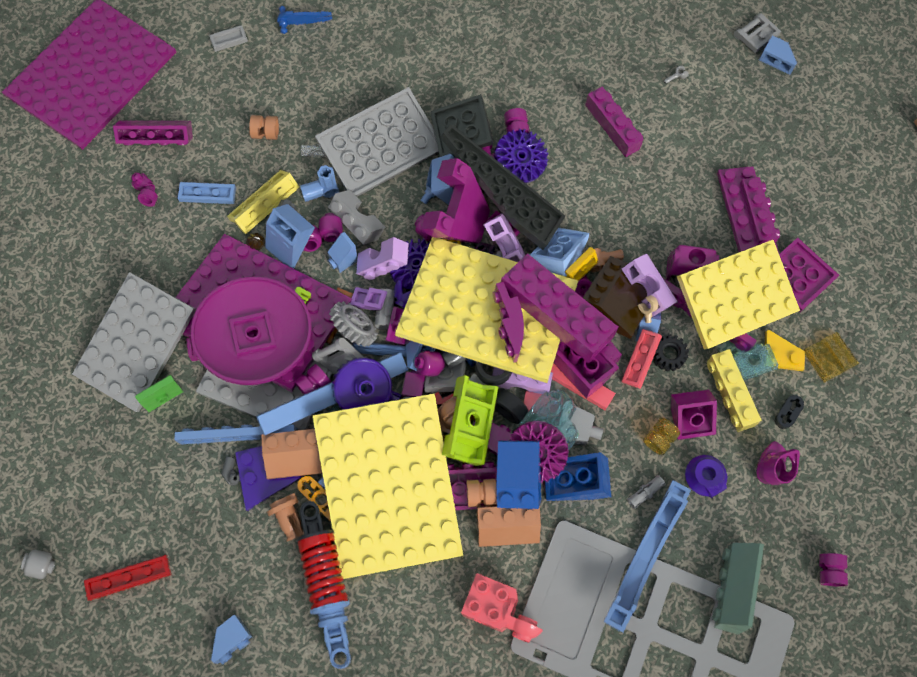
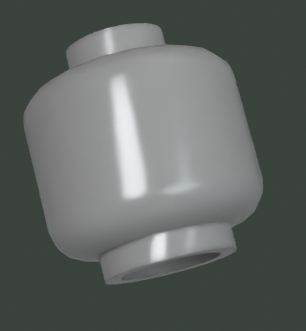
[21,549,55,579]

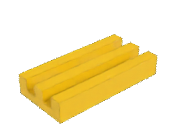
[565,247,598,281]

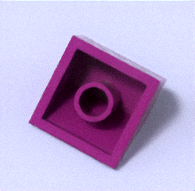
[671,389,717,440]

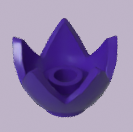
[394,279,412,308]

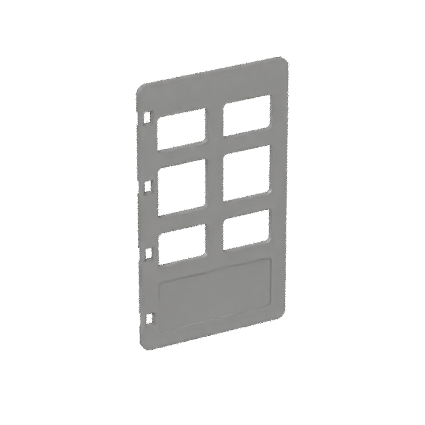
[511,521,794,677]

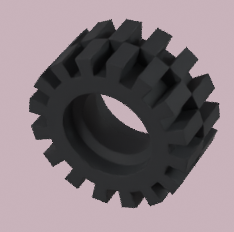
[653,334,689,372]

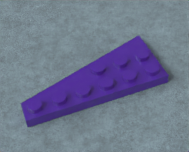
[235,446,307,511]

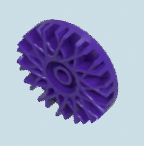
[494,129,549,183]
[390,239,431,290]
[332,358,392,410]

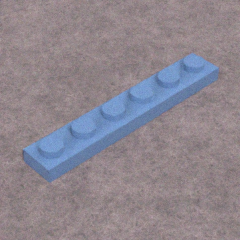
[175,423,298,444]

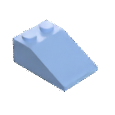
[530,228,589,277]

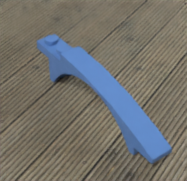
[604,480,691,633]

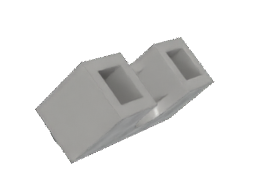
[328,190,385,245]

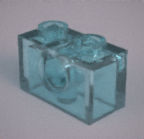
[733,343,778,381]

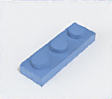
[178,182,236,204]

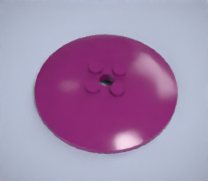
[191,277,312,385]

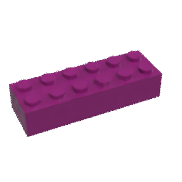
[501,254,618,363]

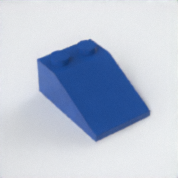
[496,440,541,509]
[545,452,611,501]

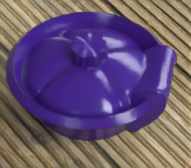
[685,455,727,498]

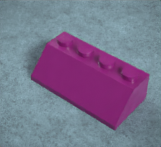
[554,340,619,399]

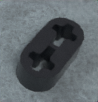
[775,395,804,429]

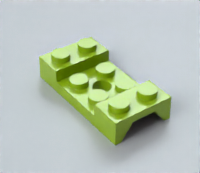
[442,375,498,466]

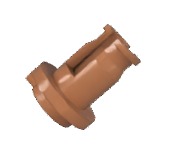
[267,493,305,542]

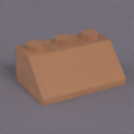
[261,429,323,479]
[476,505,541,547]

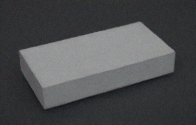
[209,25,248,52]

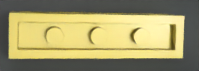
[227,170,299,234]

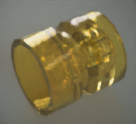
[643,418,681,456]

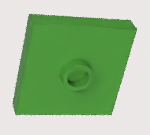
[135,375,183,412]

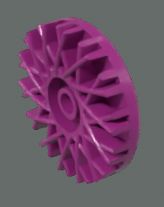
[509,421,569,483]

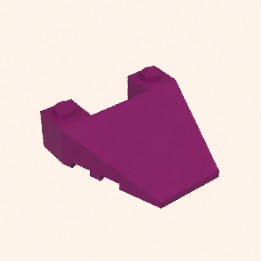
[420,158,490,244]

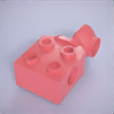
[461,573,543,643]

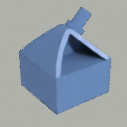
[421,154,455,205]

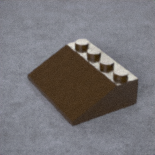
[583,256,647,339]

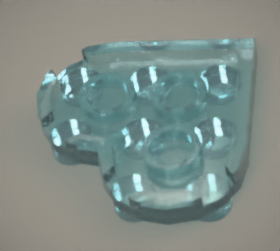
[516,389,579,451]

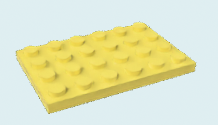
[677,240,800,349]

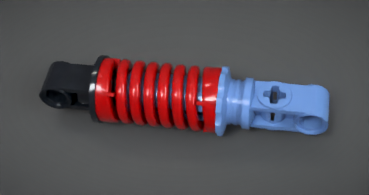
[296,501,351,669]

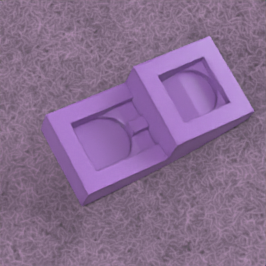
[350,287,387,310]

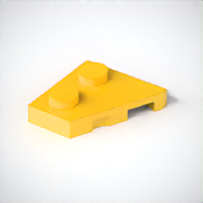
[764,330,805,371]

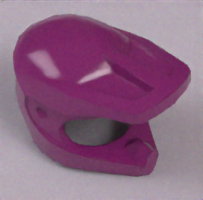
[756,441,800,485]

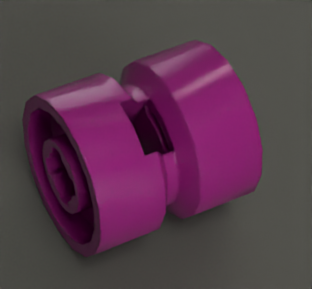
[504,108,530,133]
[294,364,331,395]
[819,553,848,587]

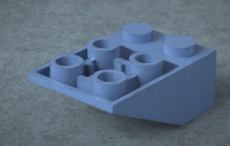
[265,204,315,269]

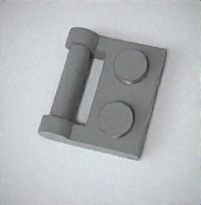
[734,13,781,53]
[312,338,364,375]

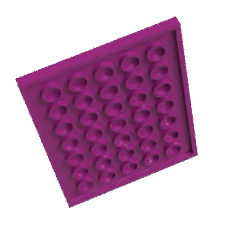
[2,0,176,150]
[175,234,352,392]

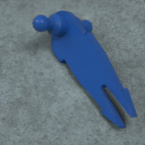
[277,6,332,34]

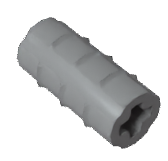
[375,289,395,330]

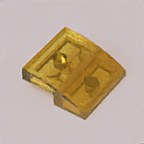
[803,332,859,383]

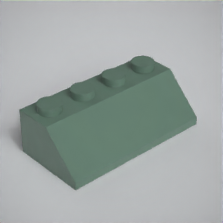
[712,543,764,635]

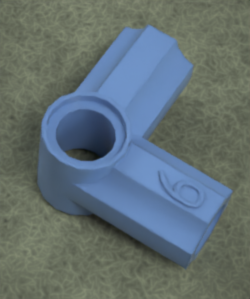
[300,165,339,202]

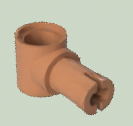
[590,248,624,272]

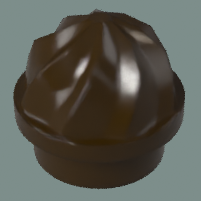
[246,233,265,251]

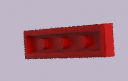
[84,555,172,601]

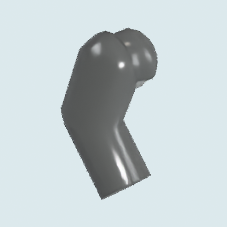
[221,457,240,486]

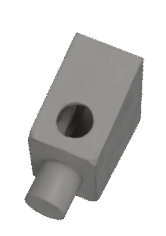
[558,402,604,446]

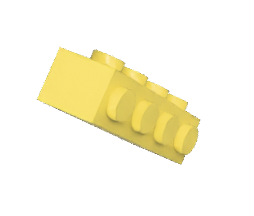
[707,349,762,432]

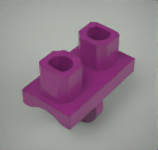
[385,307,406,345]

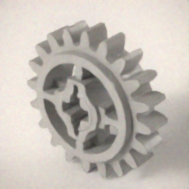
[329,301,378,347]

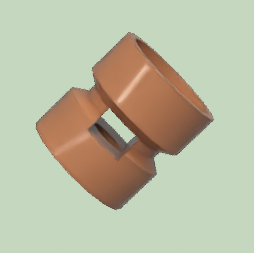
[249,115,279,140]
[467,479,497,507]

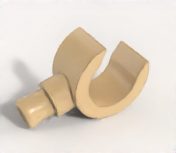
[638,295,658,323]

